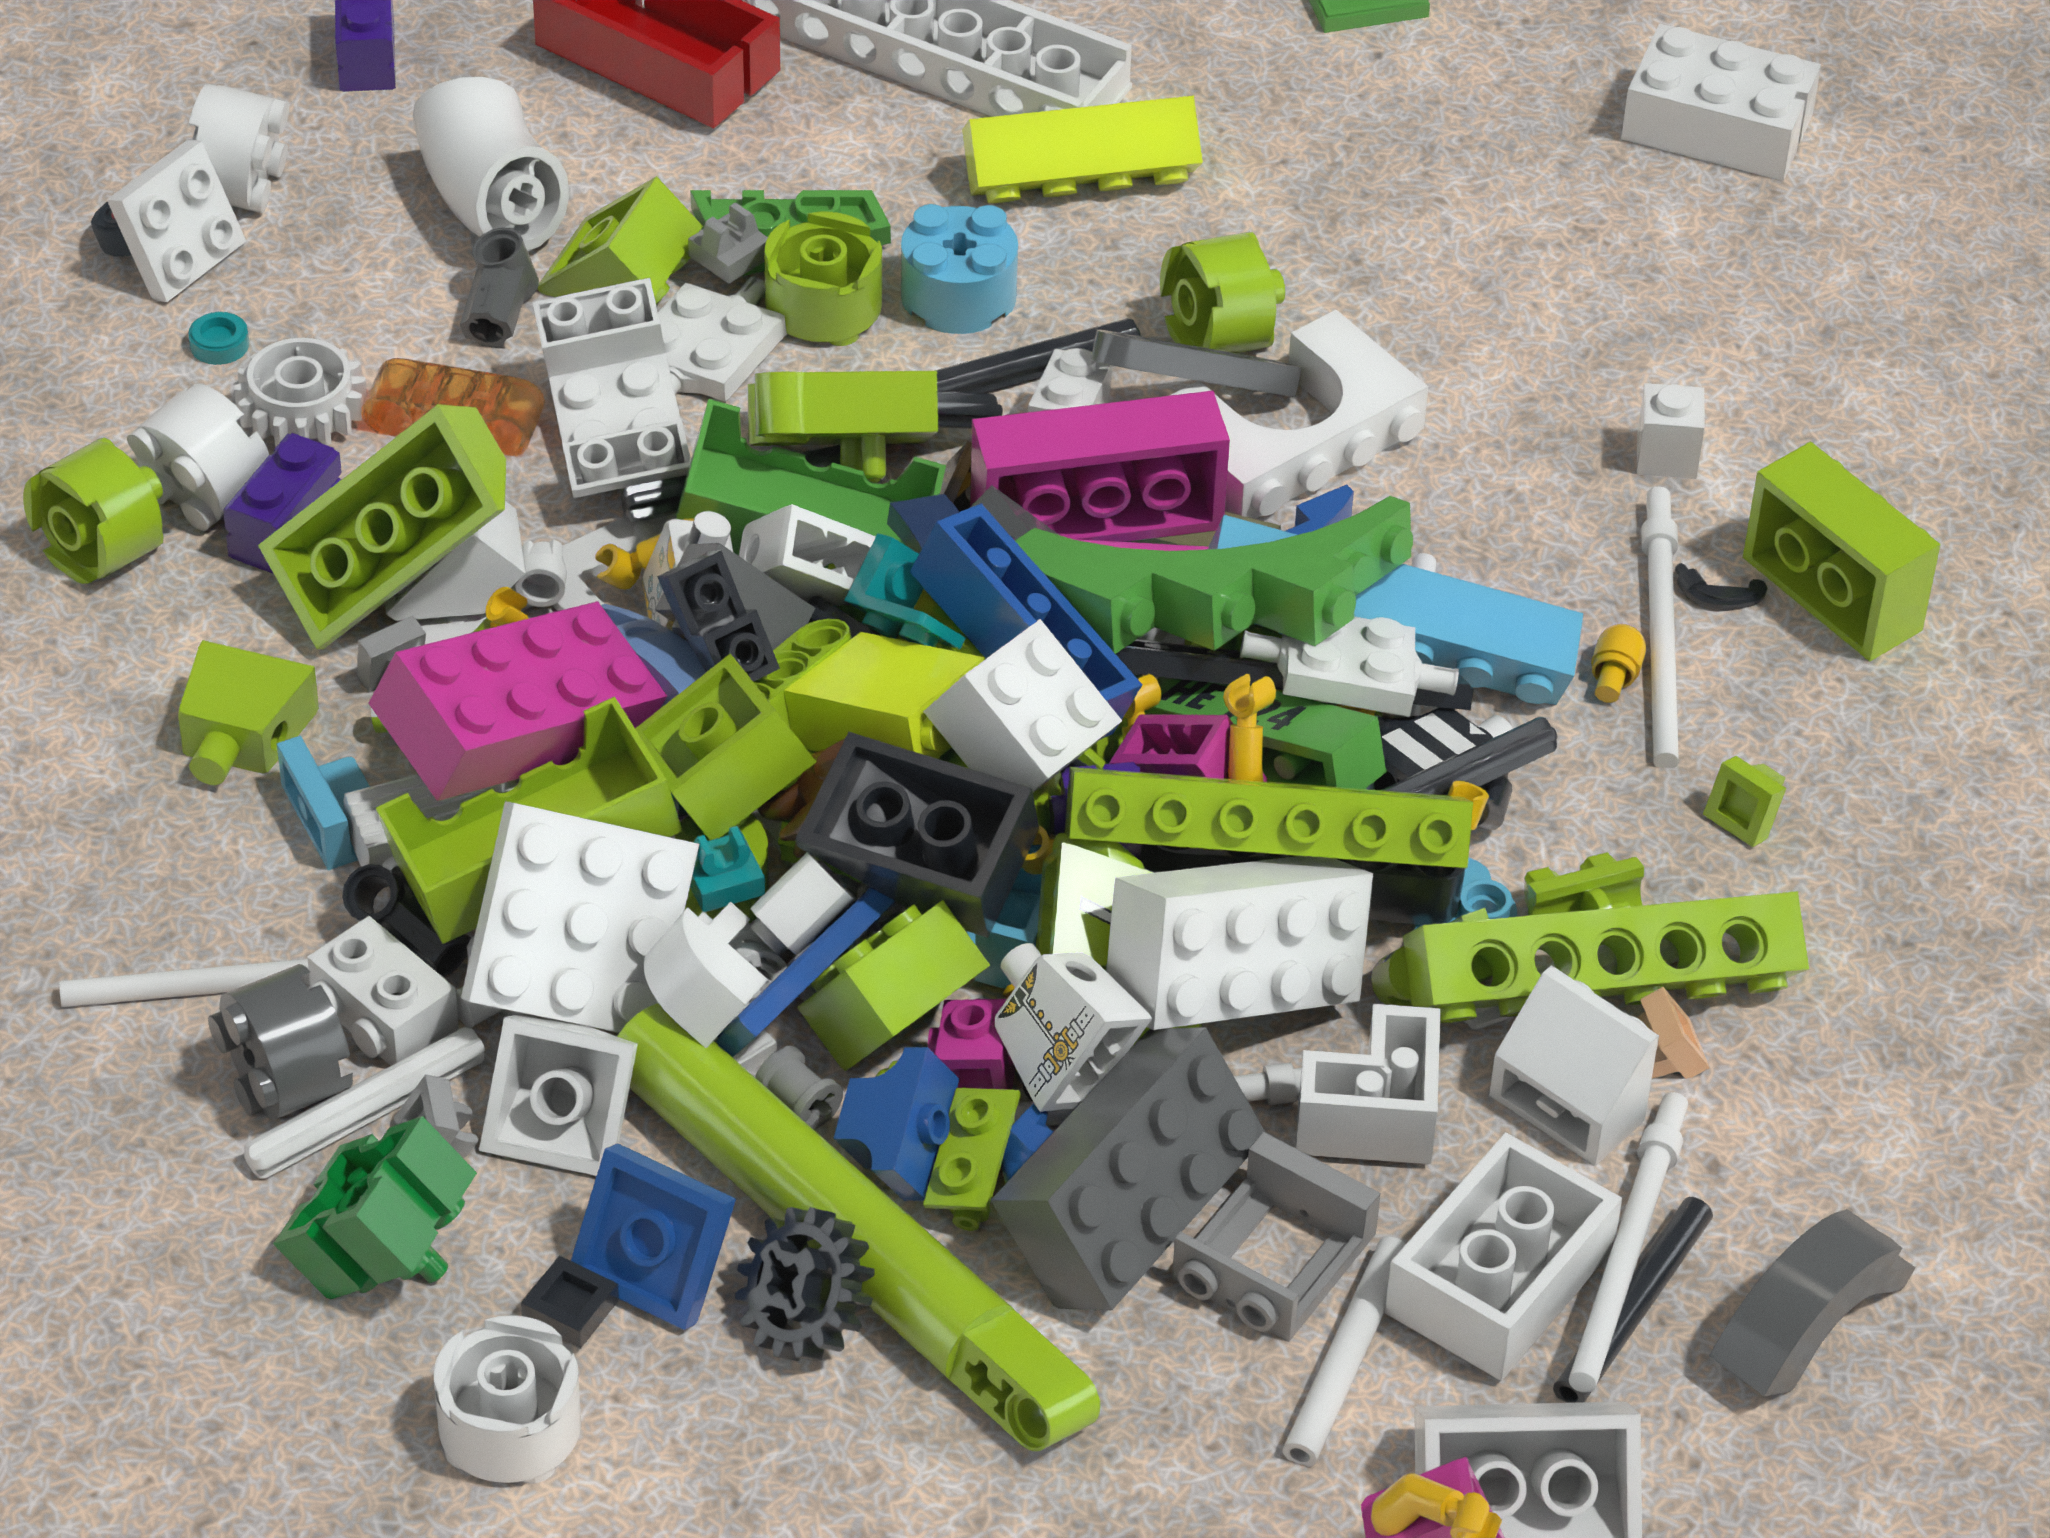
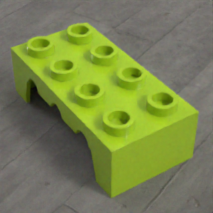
[375,696,682,944]

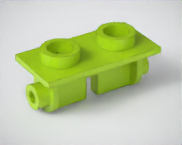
[923,1088,1021,1231]

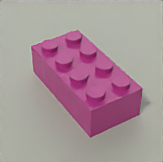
[970,390,1230,542]
[368,601,667,801]

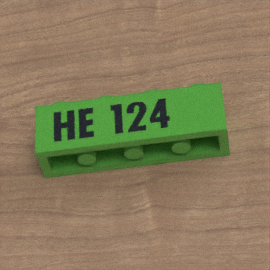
[1144,677,1386,789]

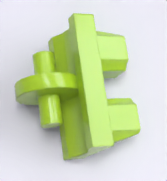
[1524,852,1644,946]

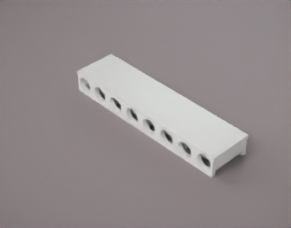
[742,0,1132,117]

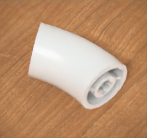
[413,77,570,251]

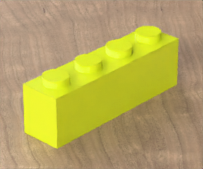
[962,95,1203,203]

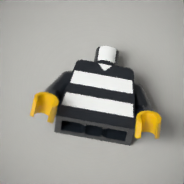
[1336,704,1513,830]

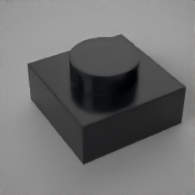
[521,1255,619,1349]

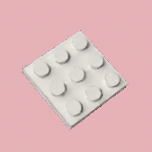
[461,801,699,1032]

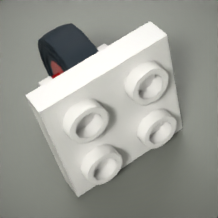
[91,140,246,302]

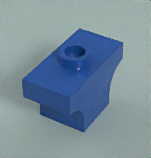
[833,1047,959,1201]

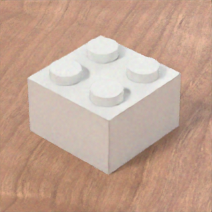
[923,619,1122,793]

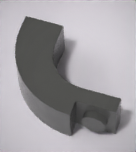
[1709,1209,1916,1396]

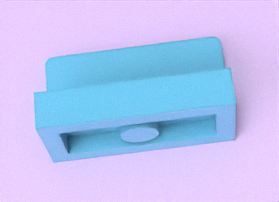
[277,735,370,870]

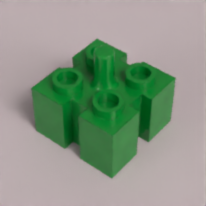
[273,1116,477,1300]

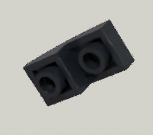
[657,550,780,682]

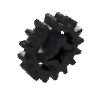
[735,1207,875,1362]

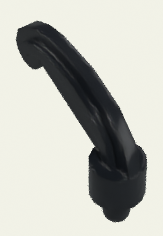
[1675,563,1768,610]

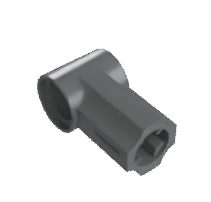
[460,227,539,348]

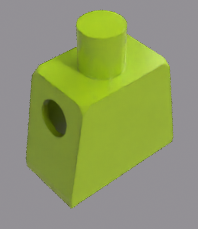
[178,640,319,785]

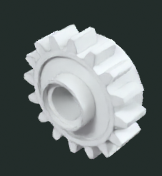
[234,338,368,448]

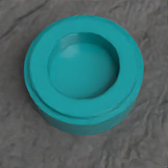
[188,312,249,365]

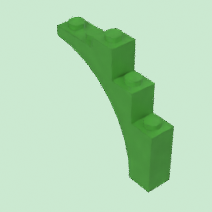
[1015,496,1413,654]

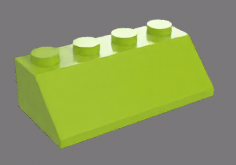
[258,404,506,649]

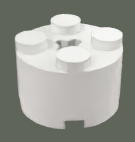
[188,84,289,213]
[127,384,269,531]
[434,1315,581,1484]

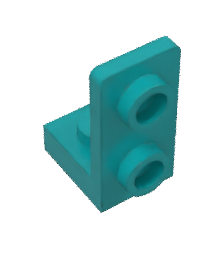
[844,533,966,650]

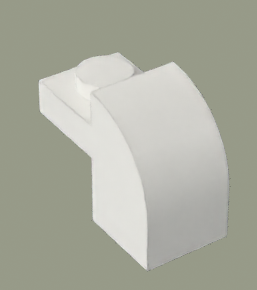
[644,902,768,1048]

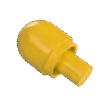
[1591,624,1646,703]

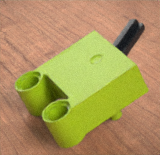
[747,371,1003,483]

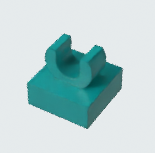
[690,826,765,912]

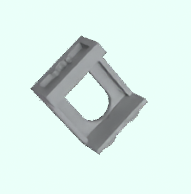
[1172,1132,1381,1342]

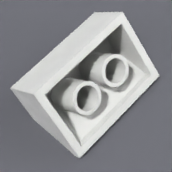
[1414,1401,1642,1538]

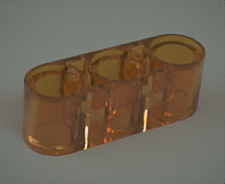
[361,358,545,457]

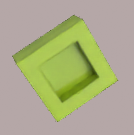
[1703,756,1786,847]

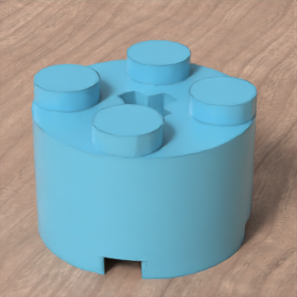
[901,204,1018,334]

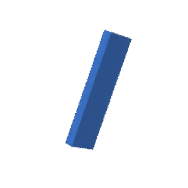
[715,887,895,1057]

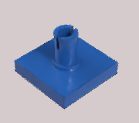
[571,1143,736,1330]

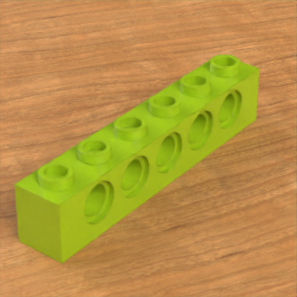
[1064,767,1473,868]
[1403,891,1809,1023]

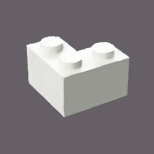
[1296,1004,1440,1164]

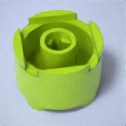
[765,211,882,346]
[1160,232,1286,353]
[23,437,164,584]

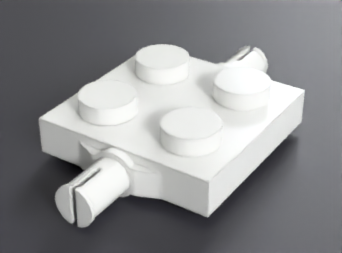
[658,276,787,402]
[1240,617,1459,717]

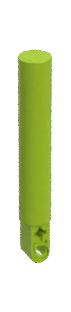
[617,1003,1100,1451]

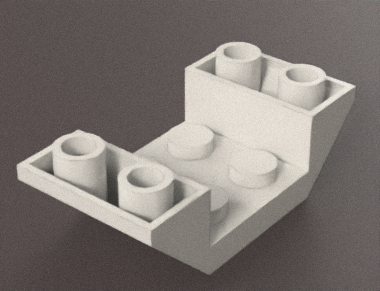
[532,278,691,498]

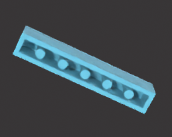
[1208,515,1584,705]

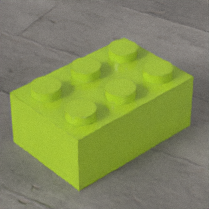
[1742,441,1941,662]

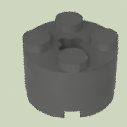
[208,964,353,1120]

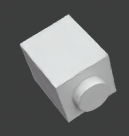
[1637,383,1705,479]

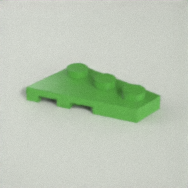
[690,190,891,276]

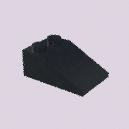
[795,732,1039,938]

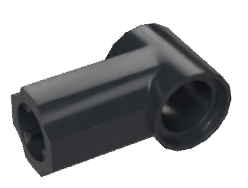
[342,864,471,977]

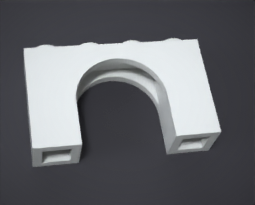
[1169,310,1429,519]

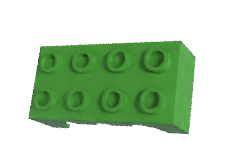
[676,399,946,569]

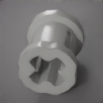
[756,1045,843,1130]

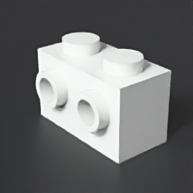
[307,916,459,1066]

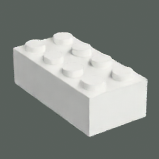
[1106,856,1373,1030]

